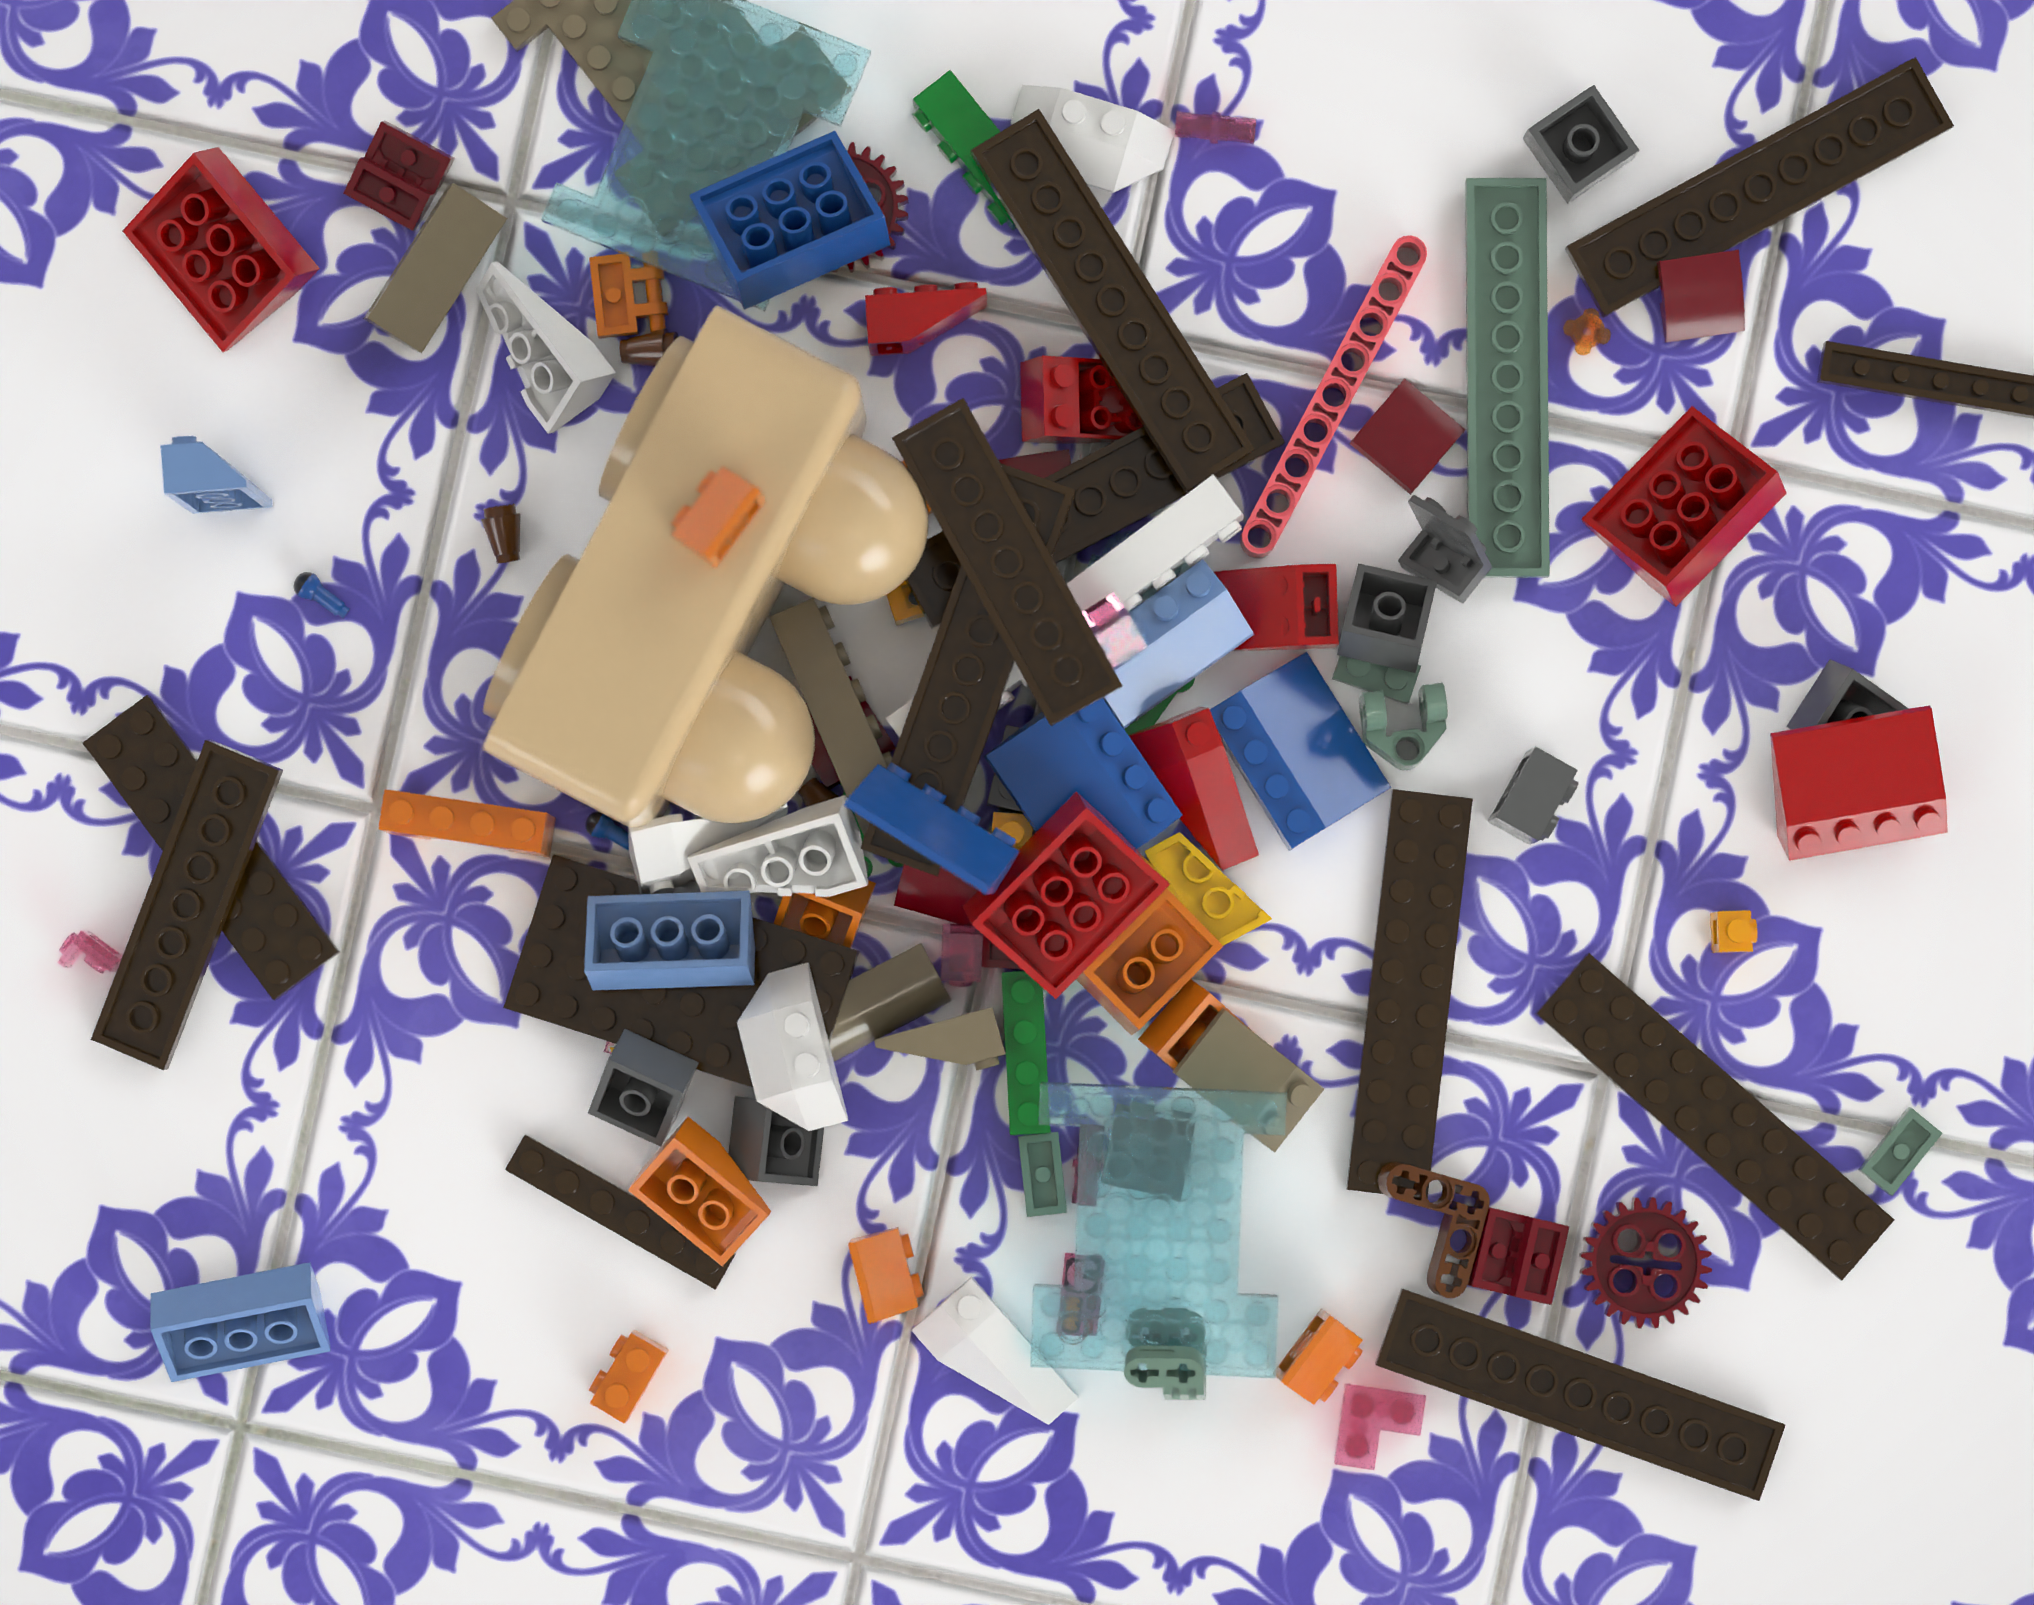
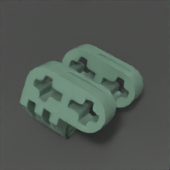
[1359,682,1448,771]
[1124,1309,1206,1400]

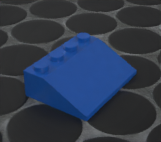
[689,131,891,310]
[1210,652,1392,851]
[983,698,1183,849]
[844,762,1020,894]

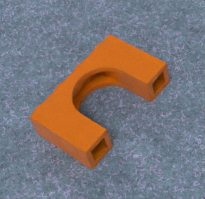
[378,789,556,857]

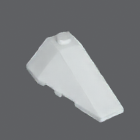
[476,261,616,434]
[687,795,868,897]
[911,1276,1079,1425]

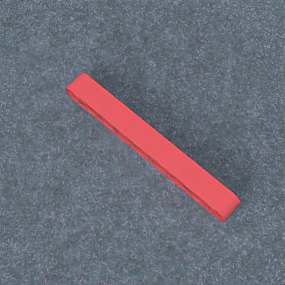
[1240,235,1427,558]

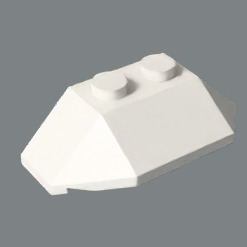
[1011,84,1175,193]
[737,963,849,1131]

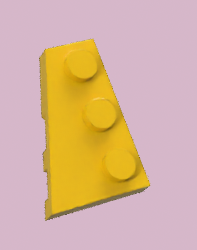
[1144,832,1272,946]

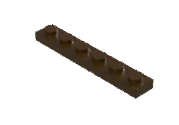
[1817,341,2034,419]
[505,1134,736,1290]

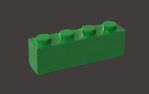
[912,70,1017,231]
[1001,971,1051,1135]

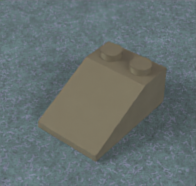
[874,1007,1005,1071]
[1173,1008,1324,1153]

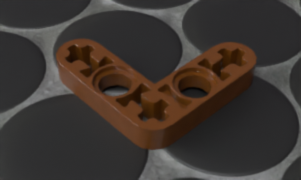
[1378,1162,1490,1299]

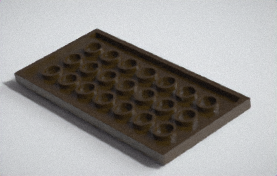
[503,854,860,1088]

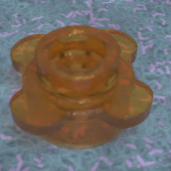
[1563,308,1611,356]

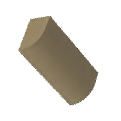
[363,183,508,353]
[830,943,952,1062]

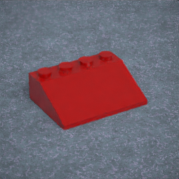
[122,147,320,352]
[1581,406,1787,607]
[1770,705,1948,861]
[963,792,1170,999]

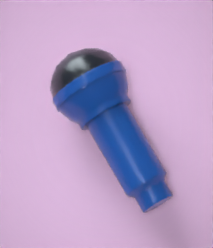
[293,572,350,618]
[585,811,629,851]

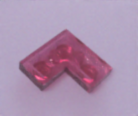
[1333,1383,1426,1470]

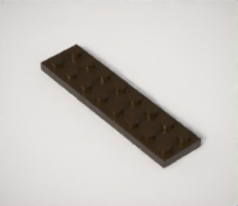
[892,398,1123,726]
[83,695,340,1001]
[91,739,283,1071]

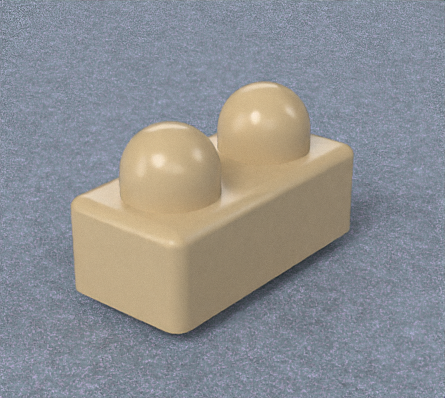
[483,306,929,828]

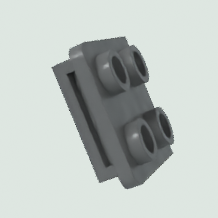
[1398,495,1492,604]

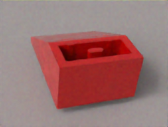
[865,282,987,356]
[1020,355,1143,444]
[1213,563,1339,651]

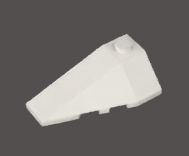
[628,803,788,894]

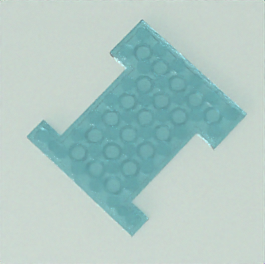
[541,0,871,312]
[1030,1082,1287,1378]

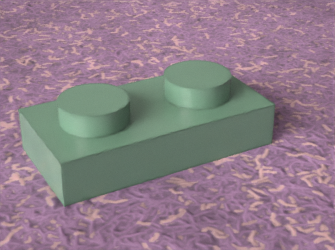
[1332,656,1422,705]
[1858,1107,1943,1196]
[1018,1132,1067,1217]

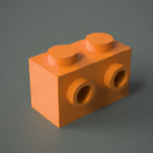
[588,1330,669,1424]

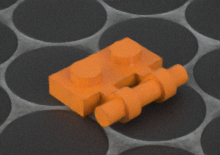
[589,251,669,339]

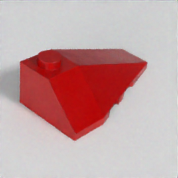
[1128,706,1259,871]

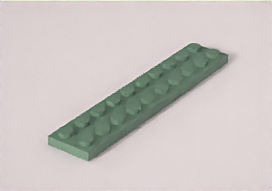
[1465,178,1550,578]

